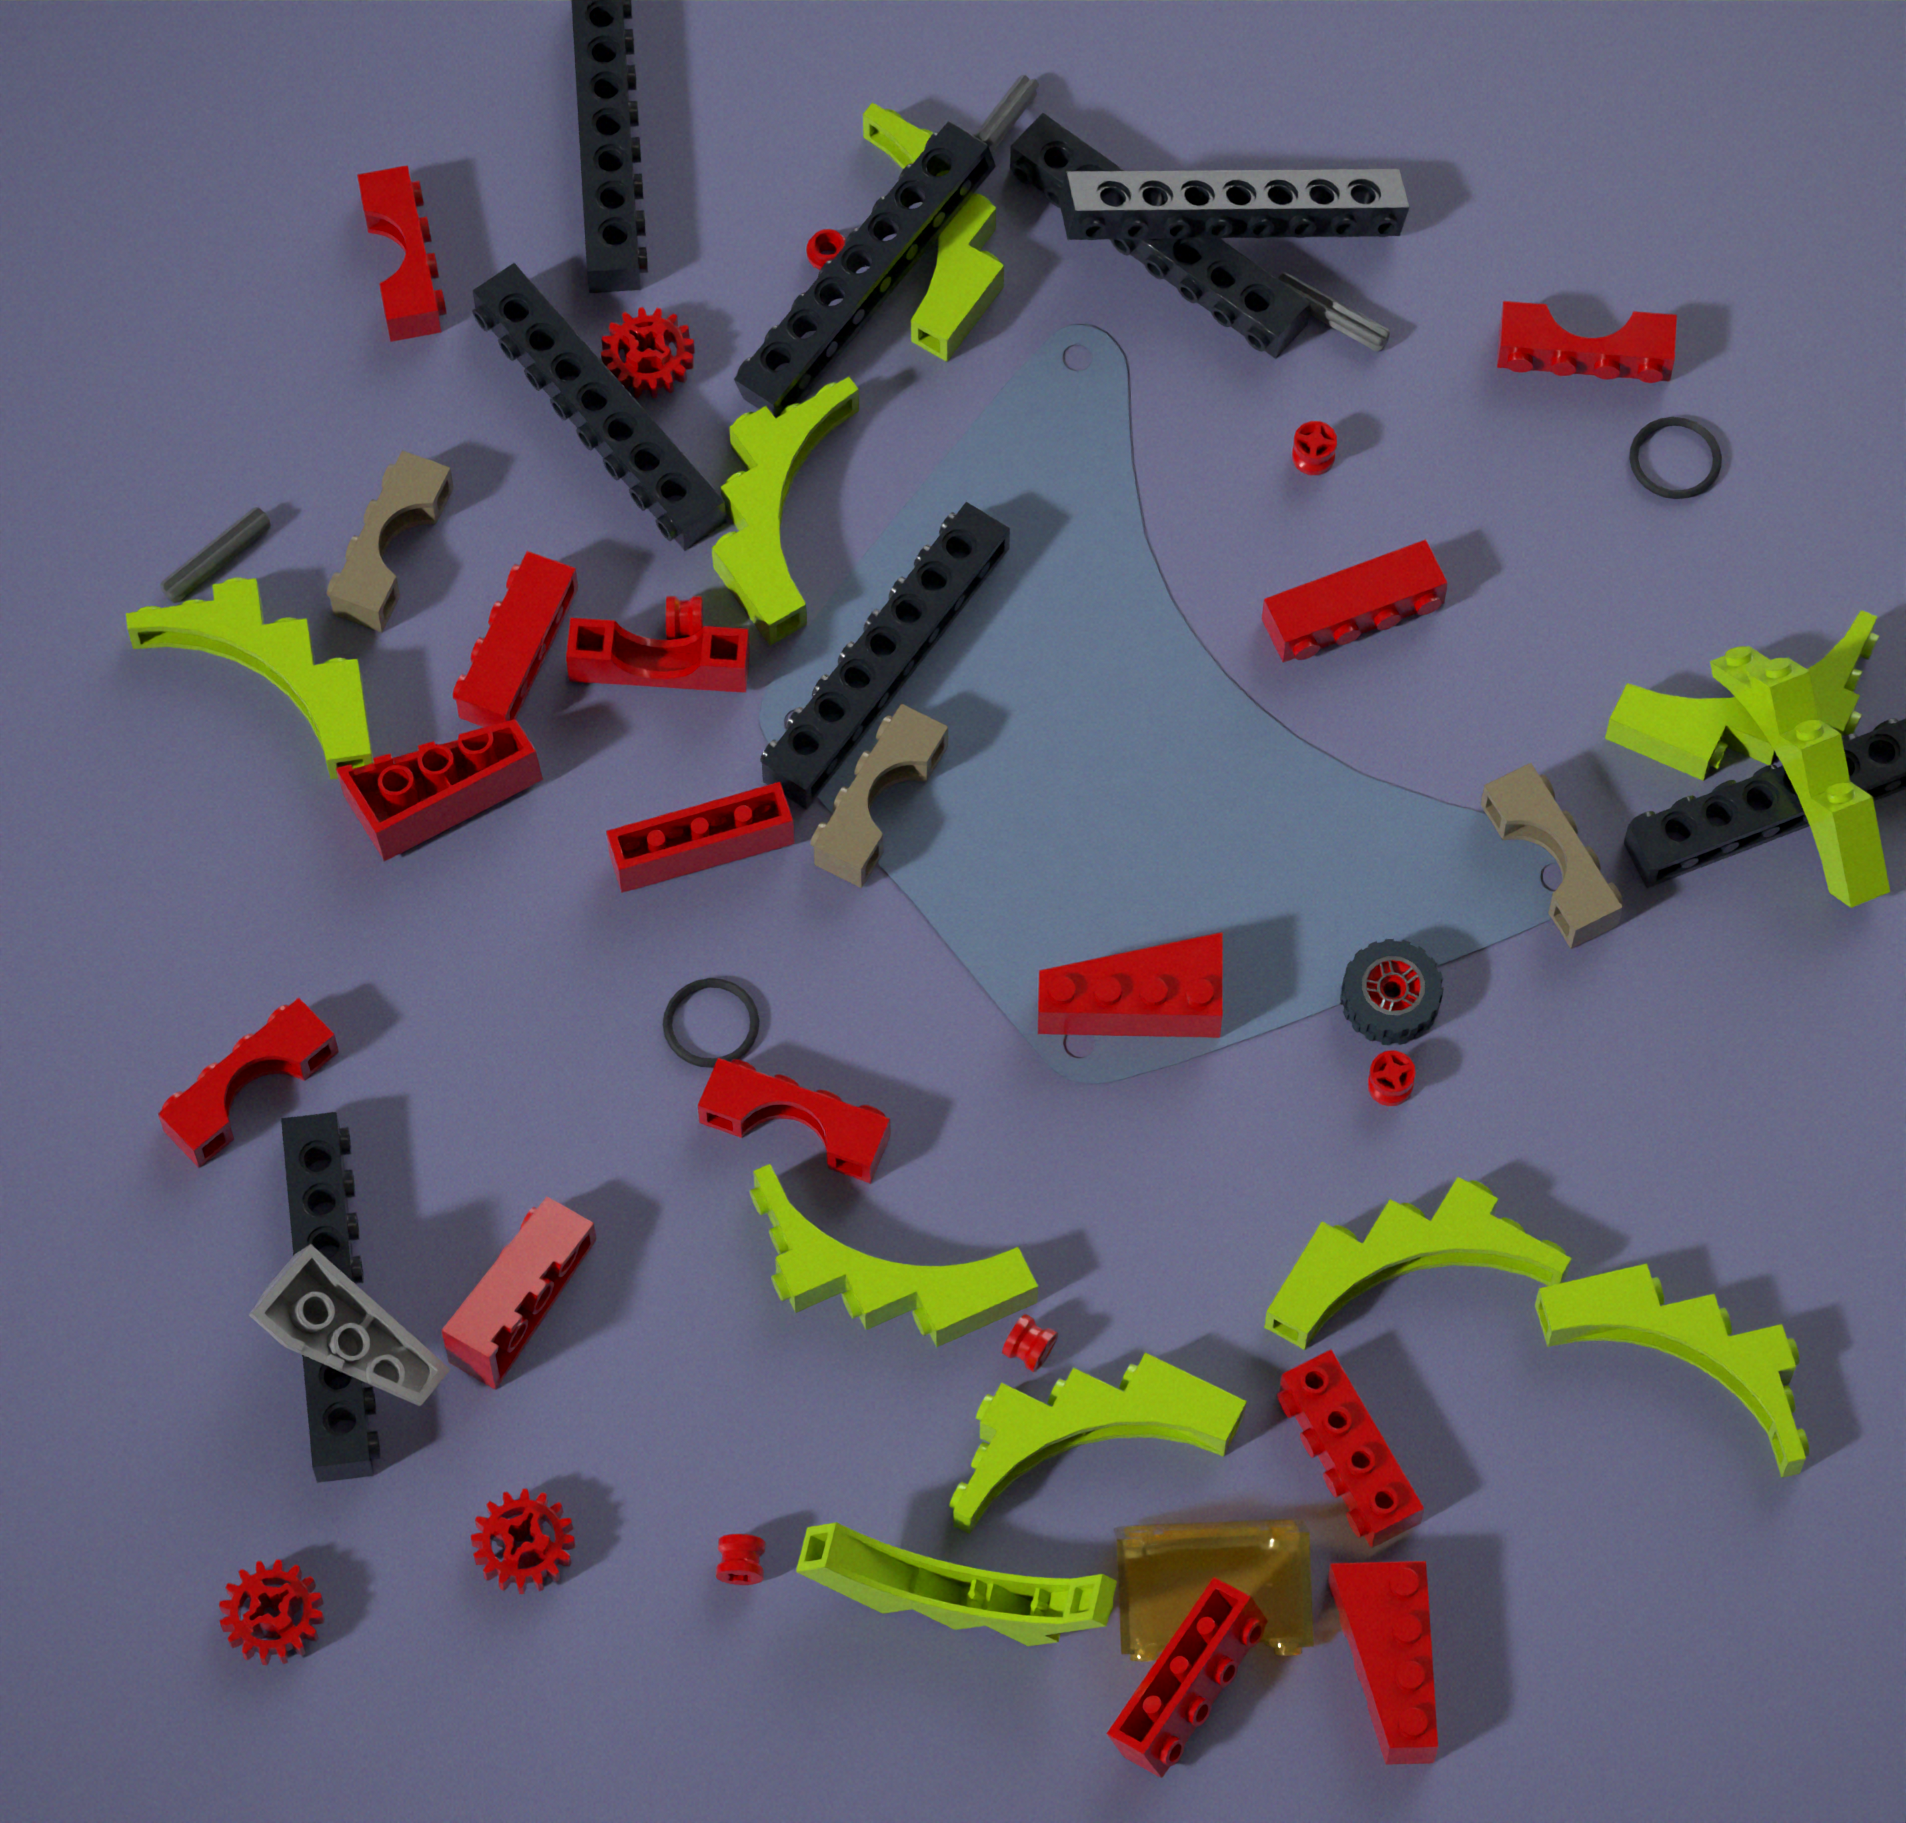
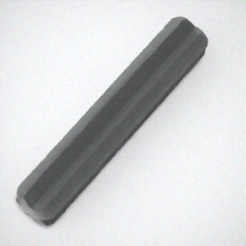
[974,75,1039,153]
[1278,272,1390,351]
[160,507,271,603]

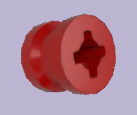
[1292,421,1337,475]
[666,596,703,640]
[1368,1050,1416,1107]
[1002,1314,1058,1373]
[716,1534,766,1585]

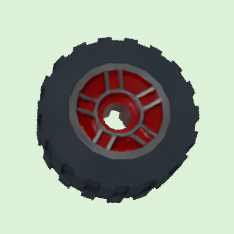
[1340,939,1444,1045]

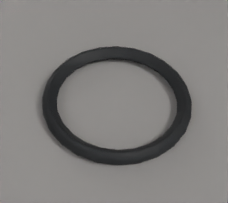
[1629,417,1722,499]
[663,978,760,1068]

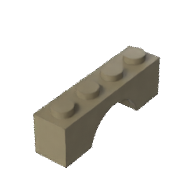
[327,450,454,633]
[810,704,948,888]
[1480,763,1624,949]

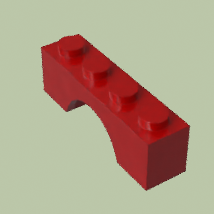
[357,165,447,342]
[1497,301,1677,383]
[566,618,750,693]
[158,997,339,1168]
[698,1058,891,1184]

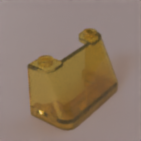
[1114,1519,1314,1662]

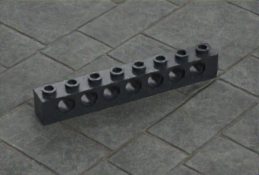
[571,0,648,293]
[1010,113,1310,359]
[734,121,996,418]
[1059,169,1410,240]
[472,263,726,551]
[760,502,1010,810]
[1624,718,1906,888]
[281,1112,381,1483]

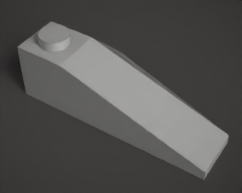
[249,1244,451,1406]

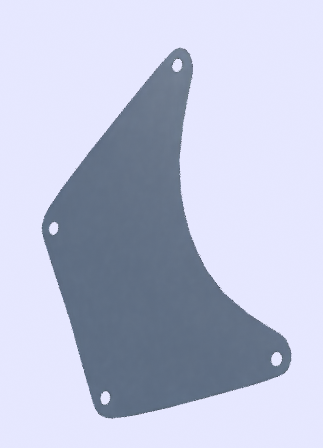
[759,324,1558,1084]

